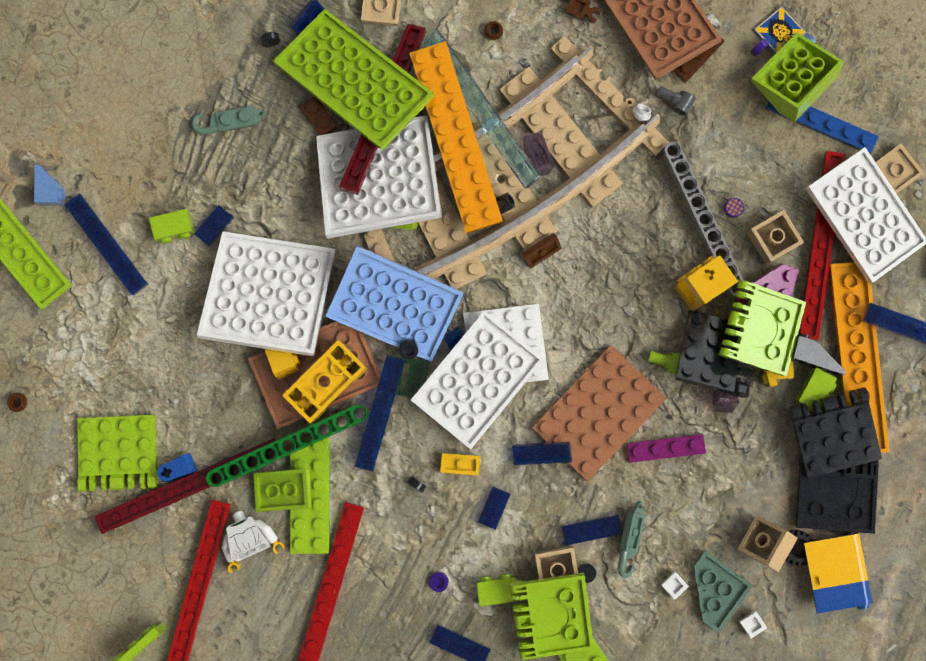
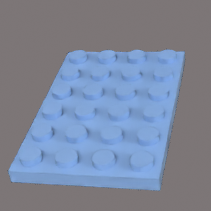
[325,245,464,362]

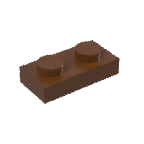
[300,97,337,135]
[522,232,562,269]

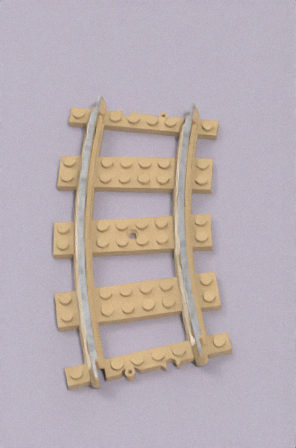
[361,36,669,289]

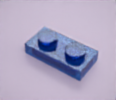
[288,0,324,36]
[478,486,511,530]

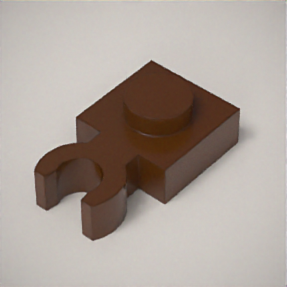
[565,0,601,23]

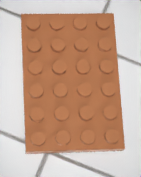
[603,0,722,80]
[248,321,384,429]
[532,345,667,481]

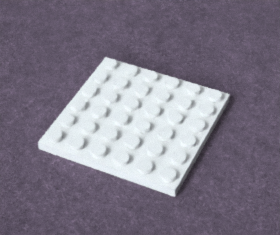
[316,115,442,239]
[197,231,335,356]

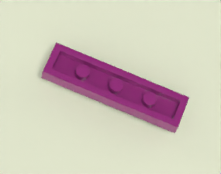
[626,434,706,463]

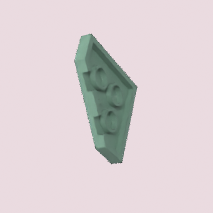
[693,550,753,633]

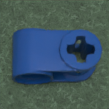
[157,453,198,482]

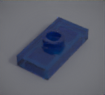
[194,205,234,247]

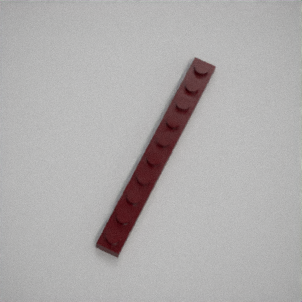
[339,24,426,195]
[94,438,275,534]

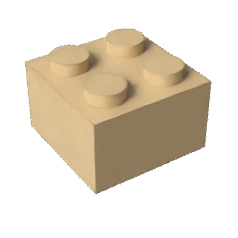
[746,210,804,265]
[738,515,797,572]
[534,546,578,579]

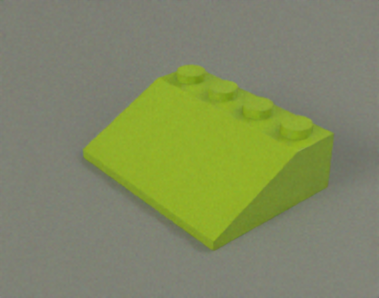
[751,32,844,122]

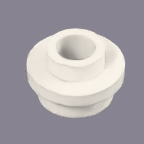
[633,104,651,121]

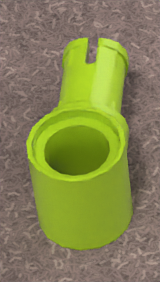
[648,351,680,374]

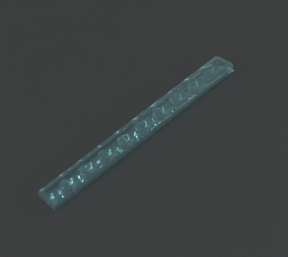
[424,30,541,188]

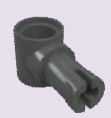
[656,86,696,116]

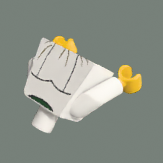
[222,511,284,573]

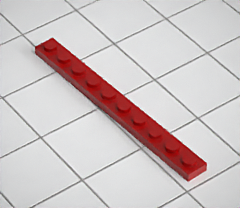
[798,151,846,341]
[167,499,232,661]
[298,502,364,661]

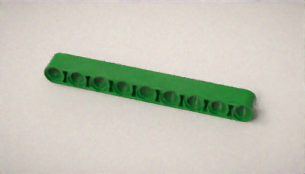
[206,404,369,487]

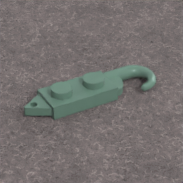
[191,106,267,135]
[618,500,646,578]

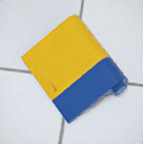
[803,532,873,614]

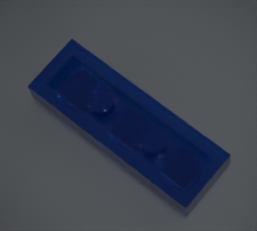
[512,441,572,465]
[561,515,622,545]
[429,624,491,661]

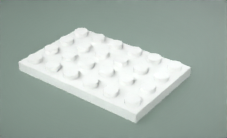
[805,147,926,284]
[411,310,544,449]

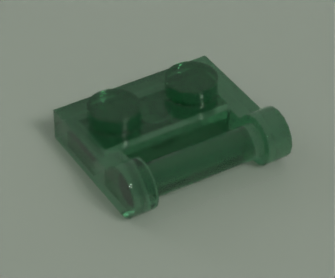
[390,356,430,398]

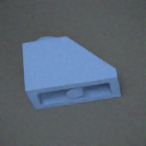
[34,165,66,206]

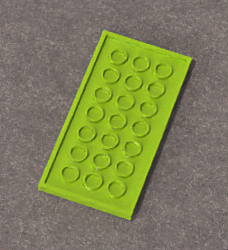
[273,9,435,151]

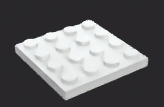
[463,304,549,383]

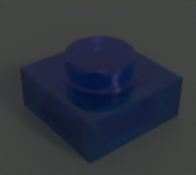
[443,326,464,350]

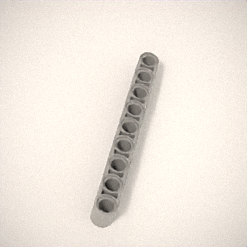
[662,142,743,299]

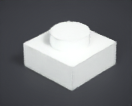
[660,571,689,600]
[739,610,767,639]

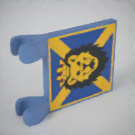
[753,6,816,54]

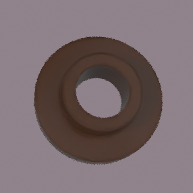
[484,21,503,40]
[7,393,27,412]

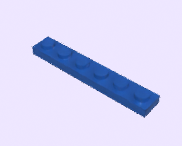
[765,102,878,154]

